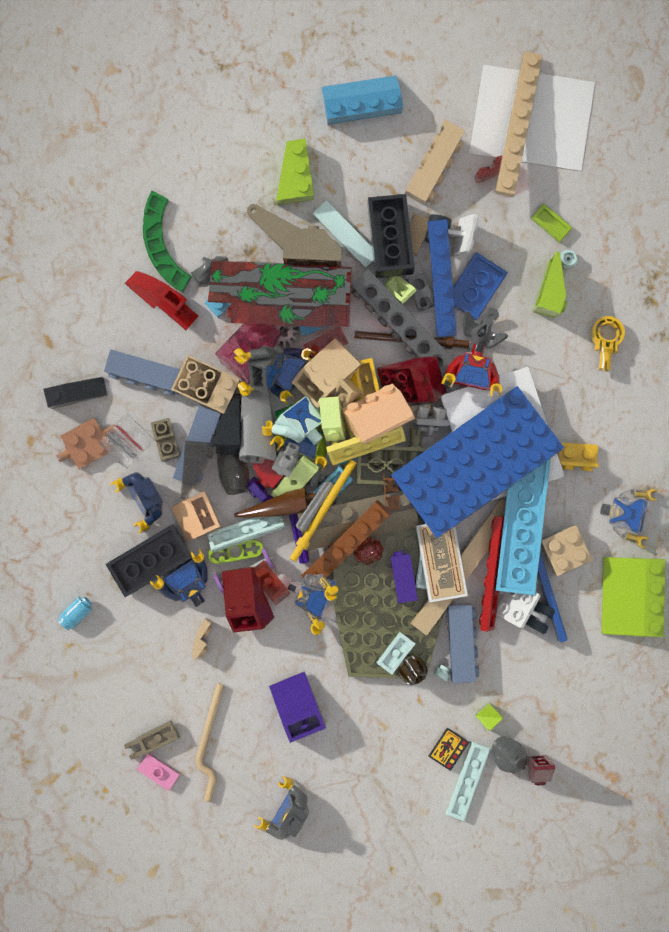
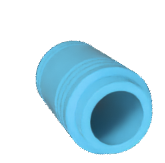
[58,596,92,630]

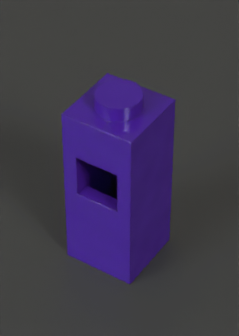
[390,550,418,603]

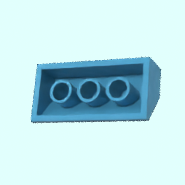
[321,75,403,125]

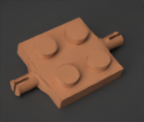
[56,417,116,469]

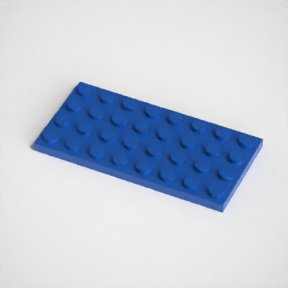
[391,386,564,539]

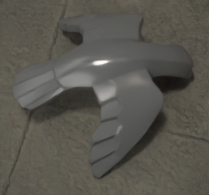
[463,308,508,352]

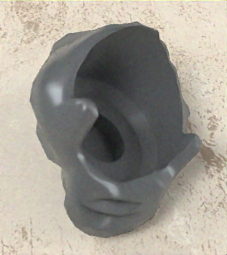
[191,256,228,287]
[492,737,528,774]

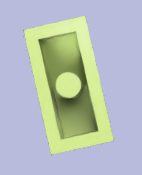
[319,396,346,442]

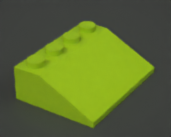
[601,557,665,637]

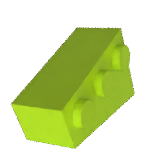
[276,138,314,205]

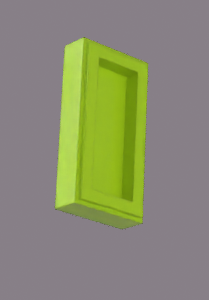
[531,203,573,243]

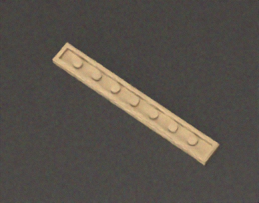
[410,500,506,636]

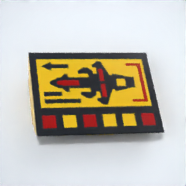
[428,728,470,771]

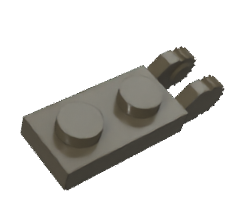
[124,720,180,760]

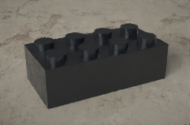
[367,194,415,278]
[105,524,192,597]

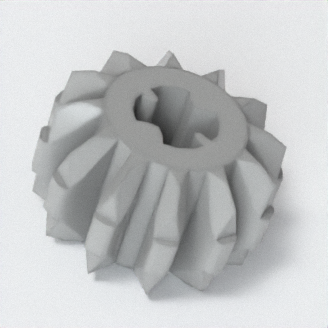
[268,319,300,349]

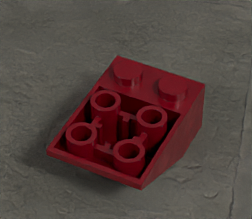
[377,356,446,402]
[222,567,275,633]

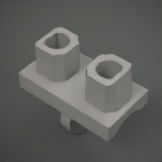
[411,405,450,437]
[272,442,300,478]

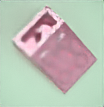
[215,313,281,384]

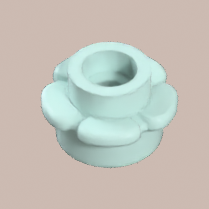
[560,250,578,269]
[434,665,452,682]

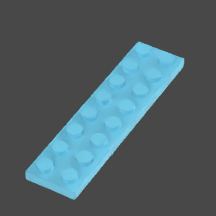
[496,458,551,595]

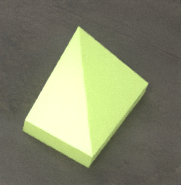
[383,276,417,305]

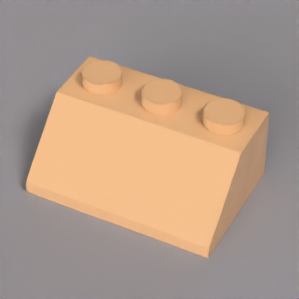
[341,384,415,445]

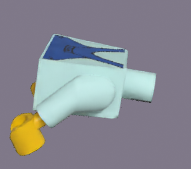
[262,396,323,445]

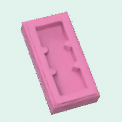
[137,753,180,791]

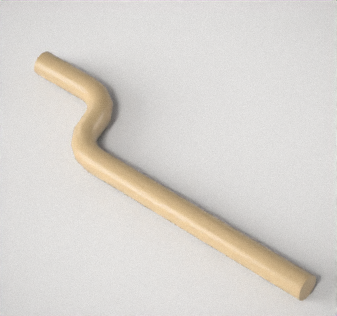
[195,683,224,802]

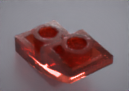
[475,155,502,184]
[303,327,349,359]

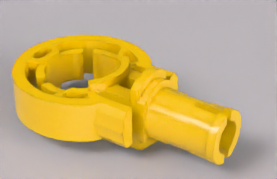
[591,316,625,372]

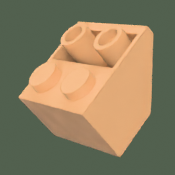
[171,491,222,542]

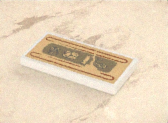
[415,524,468,603]

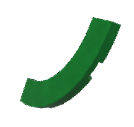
[143,191,192,293]

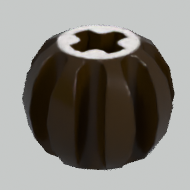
[399,656,428,685]

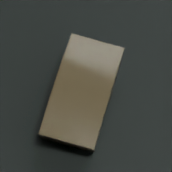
[151,418,180,462]

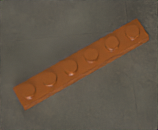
[301,500,392,589]

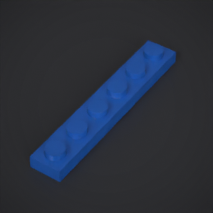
[428,219,456,337]

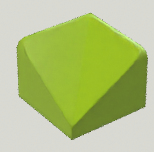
[475,702,503,731]

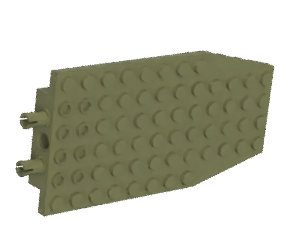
[333,428,445,680]

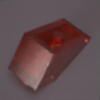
[254,560,291,606]

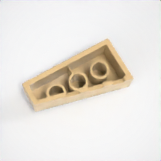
[405,119,465,206]

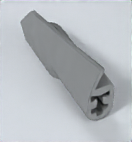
[239,375,276,464]

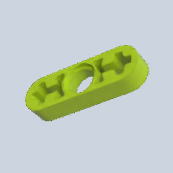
[208,540,263,564]

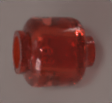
[354,537,384,565]

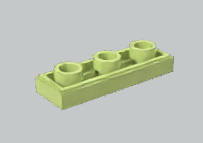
[271,456,319,498]

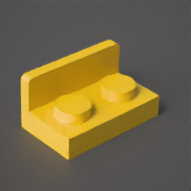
[558,442,599,471]

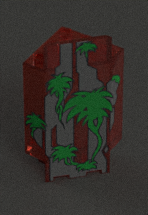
[208,261,352,327]

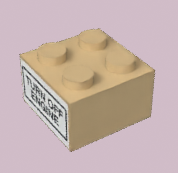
[541,525,592,576]

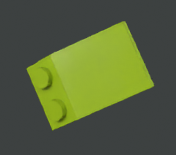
[533,251,568,319]

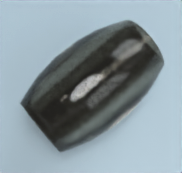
[217,450,249,495]

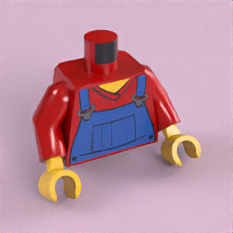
[442,343,503,397]

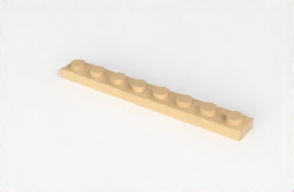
[495,51,543,197]

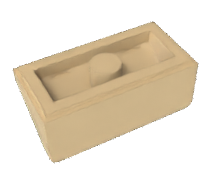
[410,214,429,256]

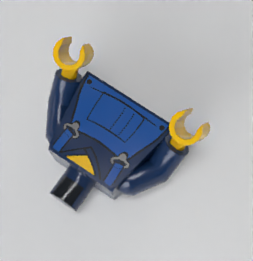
[270,348,315,405]
[110,472,163,533]
[150,549,208,607]

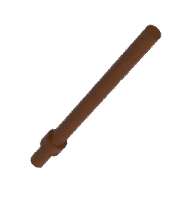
[354,331,469,349]

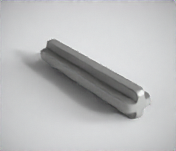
[296,481,334,532]

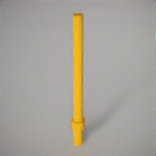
[289,459,357,562]

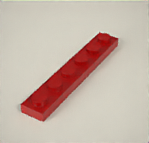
[479,515,504,632]

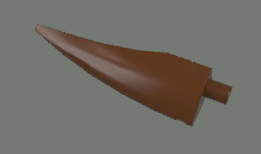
[234,488,317,518]

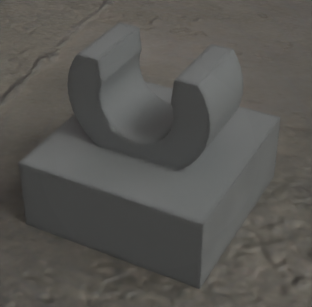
[305,468,328,487]

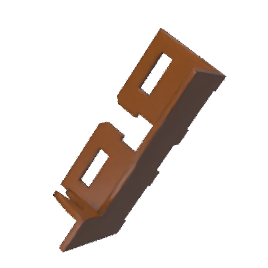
[383,474,400,510]

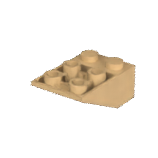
[292,338,362,408]
[171,355,241,415]

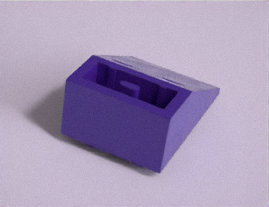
[269,671,326,743]

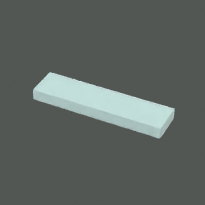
[313,200,373,269]
[206,516,285,553]
[446,741,491,821]

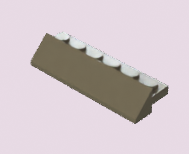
[297,491,419,551]

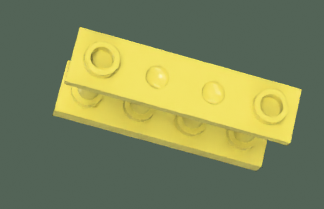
[320,424,406,465]

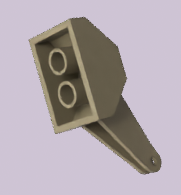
[247,204,342,267]

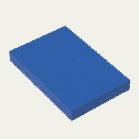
[453,252,508,321]

